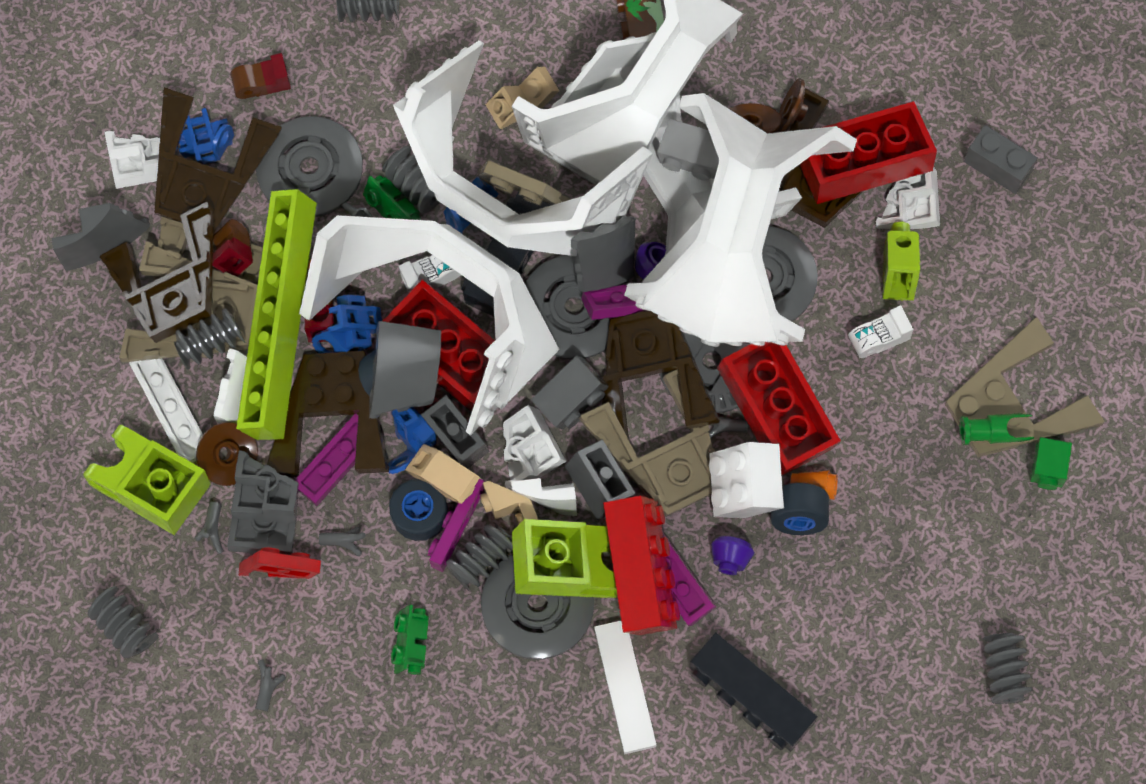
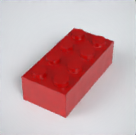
[800,101,937,204]
[383,279,495,412]
[717,342,841,476]
[603,495,680,635]

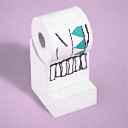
[398,255,461,293]
[848,305,913,358]

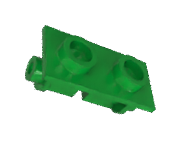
[363,175,421,220]
[391,605,429,675]

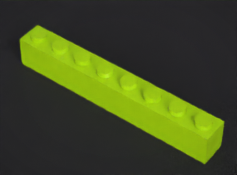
[236,189,317,440]

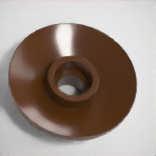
[775,78,808,133]
[729,103,781,134]
[196,422,258,486]

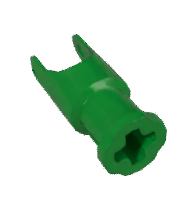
[959,413,1034,445]

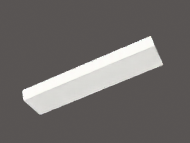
[129,359,203,464]
[594,621,657,755]

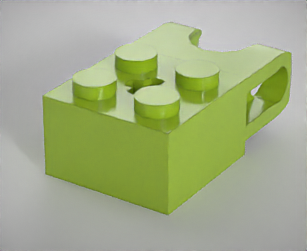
[83,425,211,535]
[512,519,618,598]

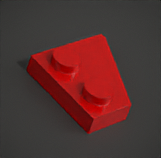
[238,547,321,579]

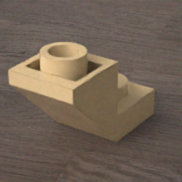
[486,67,559,129]
[405,444,480,504]
[480,481,538,525]

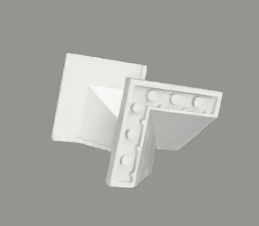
[512,0,743,185]
[551,32,802,283]
[393,40,653,257]
[624,93,857,347]
[299,215,560,435]

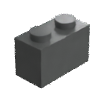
[964,125,1038,194]
[531,356,609,430]
[421,395,490,469]
[565,440,636,520]

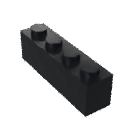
[461,192,551,317]
[690,632,818,752]

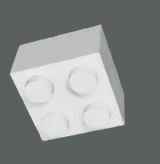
[709,442,784,518]

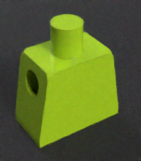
[883,222,920,301]

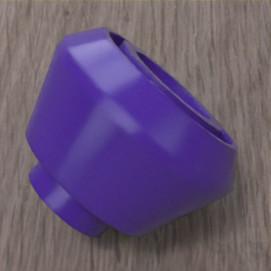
[635,242,666,279]
[711,536,754,575]

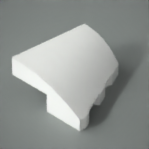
[105,131,160,189]
[876,167,940,229]
[213,348,247,424]
[503,405,566,490]
[511,478,577,516]

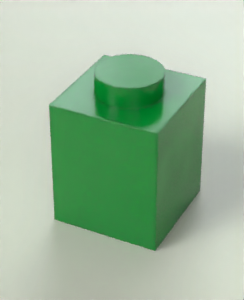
[1030,437,1072,490]

